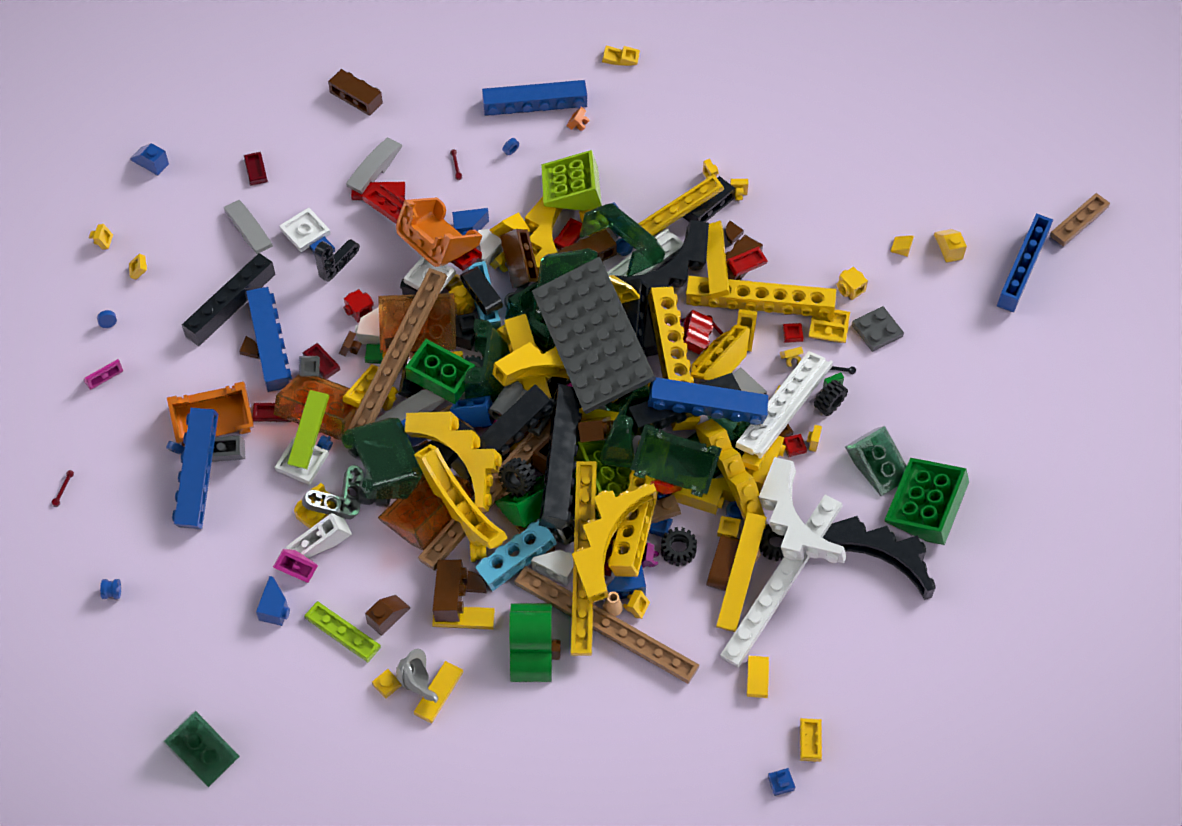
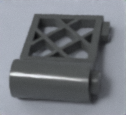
[488,381,554,437]

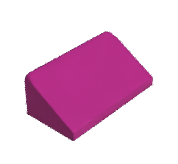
[83,359,123,390]

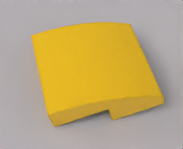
[809,309,850,343]

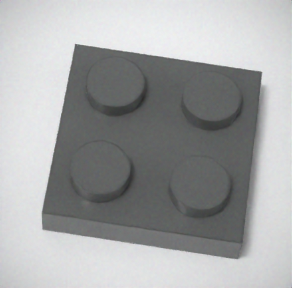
[852,306,904,352]

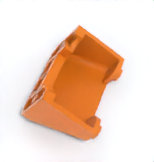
[396,197,482,267]
[167,381,254,447]

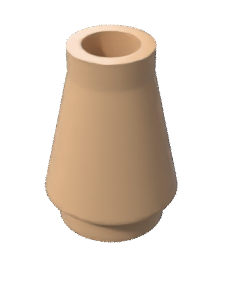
[603,592,623,617]

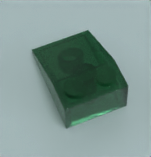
[845,426,907,496]
[161,711,240,787]

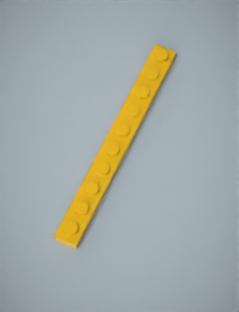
[571,461,597,656]

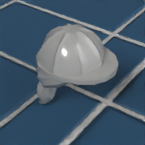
[396,649,438,703]

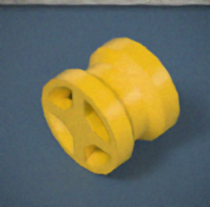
[469,543,487,562]

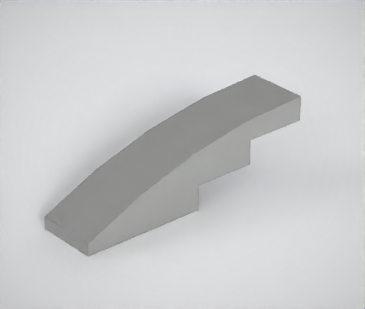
[346,137,402,194]
[224,200,273,254]
[373,389,445,440]

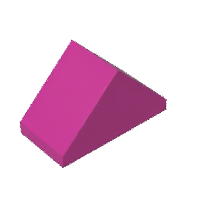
[273,549,318,583]

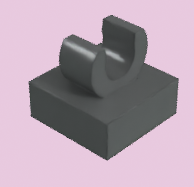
[299,356,320,376]

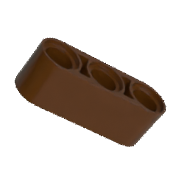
[706,534,740,591]

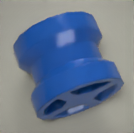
[100,579,121,599]

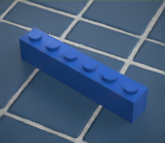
[482,80,587,116]
[997,213,1054,313]
[246,287,292,392]
[648,377,768,425]
[172,408,218,529]

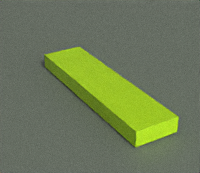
[287,390,329,470]
[304,601,381,663]

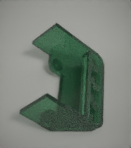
[580,203,665,277]

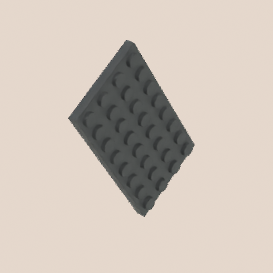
[532,257,656,414]

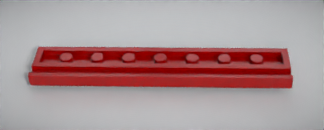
[363,184,482,271]

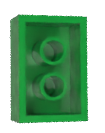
[405,339,475,404]

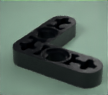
[314,239,360,282]

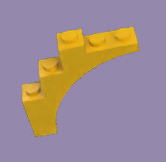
[525,196,572,281]
[492,342,618,403]
[405,412,502,512]
[694,419,768,528]
[672,436,786,515]
[414,444,508,549]
[572,483,657,604]

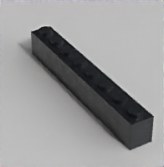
[539,384,582,530]

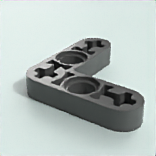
[302,465,364,520]

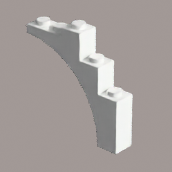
[759,457,846,563]

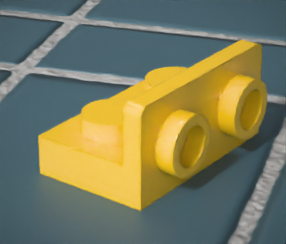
[294,483,336,529]

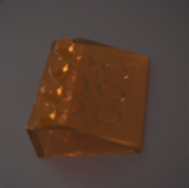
[378,293,456,353]
[274,374,358,441]
[378,474,475,551]

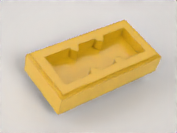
[800,718,822,762]

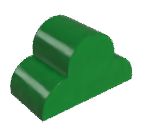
[509,603,552,682]

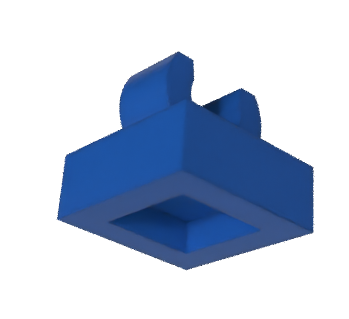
[768,768,796,796]

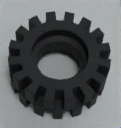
[814,380,848,416]
[498,458,537,497]
[760,524,785,561]
[661,527,697,566]

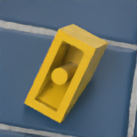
[490,212,530,238]
[934,229,967,263]
[737,309,758,352]

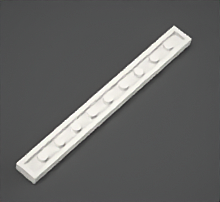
[720,495,843,668]

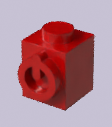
[343,289,374,323]

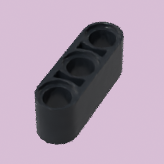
[460,267,503,316]

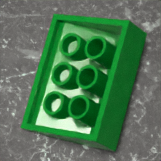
[884,457,969,545]

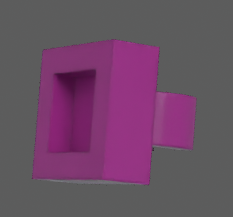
[641,542,659,568]

